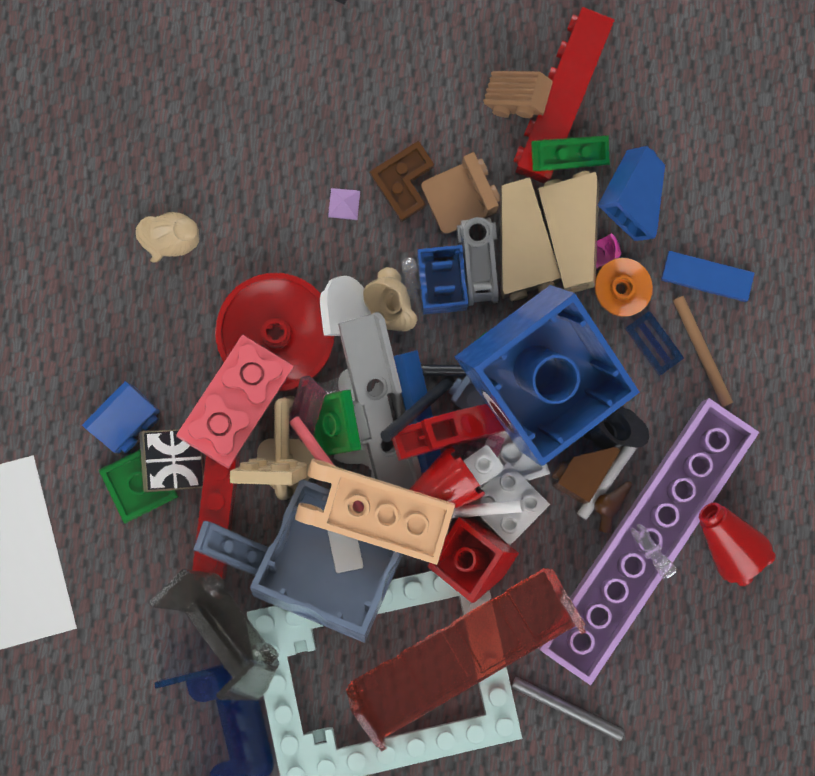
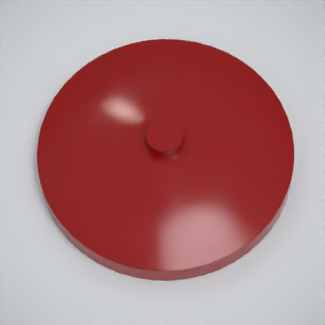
[215,273,335,392]

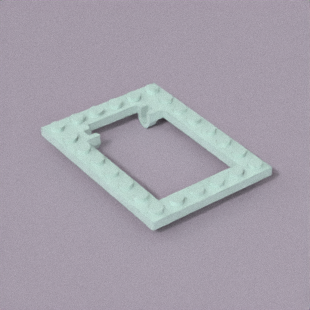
[247,571,522,776]

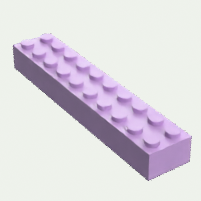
[536,398,759,685]

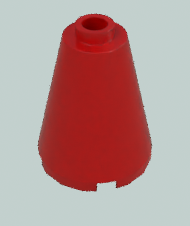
[409,446,485,509]

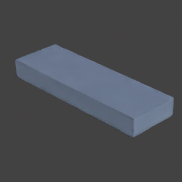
[193,521,269,576]

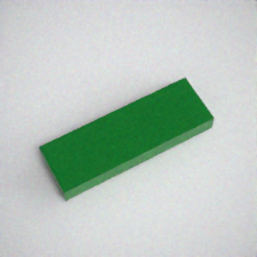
[532,135,610,171]

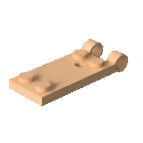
[295,459,456,565]

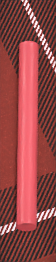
[289,416,364,512]

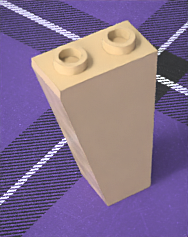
[538,171,599,293]
[500,177,561,301]

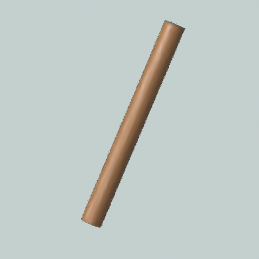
[673,296,733,407]

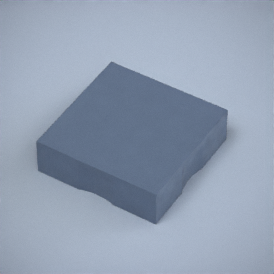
[250,479,403,643]

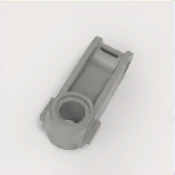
[457,217,498,306]

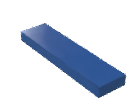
[394,350,441,473]

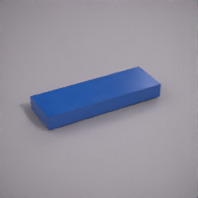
[661,251,755,302]

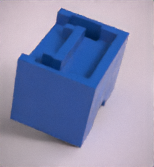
[417,245,468,315]

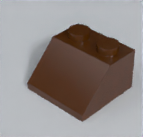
[551,447,621,504]

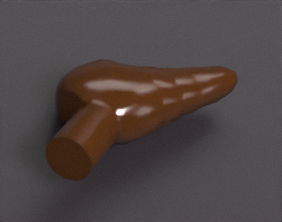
[594,481,632,533]

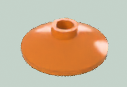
[594,258,653,317]

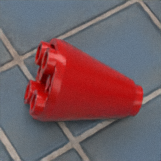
[699,503,776,586]

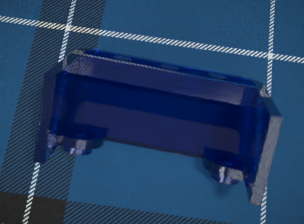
[154,659,274,776]

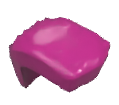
[596,233,621,270]

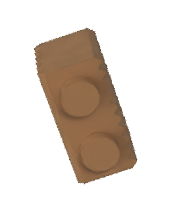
[483,71,553,118]

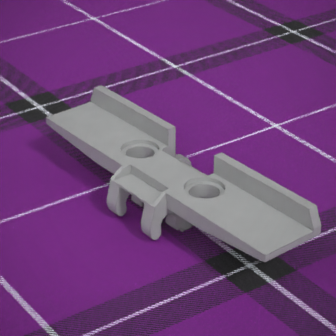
[338,312,422,489]

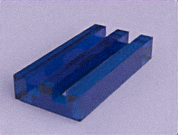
[625,311,684,376]

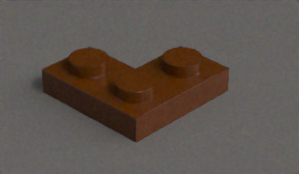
[369,140,434,222]

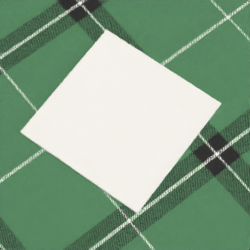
[0,455,77,650]

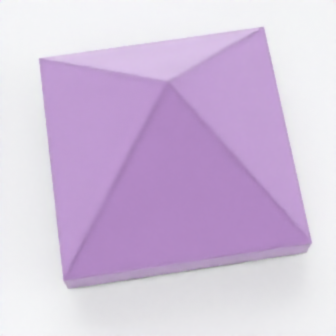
[328,188,360,220]

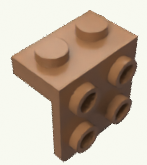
[421,152,501,235]

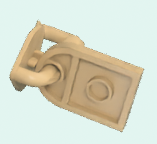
[230,396,315,500]

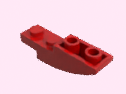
[392,404,505,461]

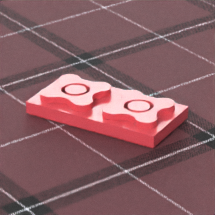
[176,335,294,469]

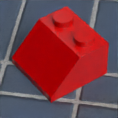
[427,517,519,603]

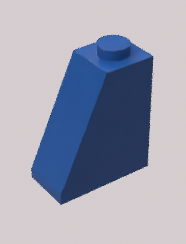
[597,146,665,241]

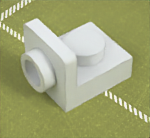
[464,445,504,489]

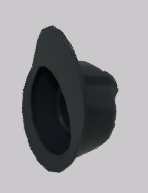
[584,407,649,450]

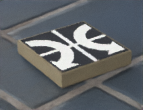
[139,429,204,492]

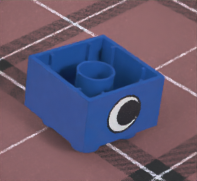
[454,285,640,466]

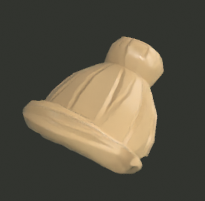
[136,212,199,263]
[363,267,418,331]

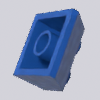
[82,381,161,454]

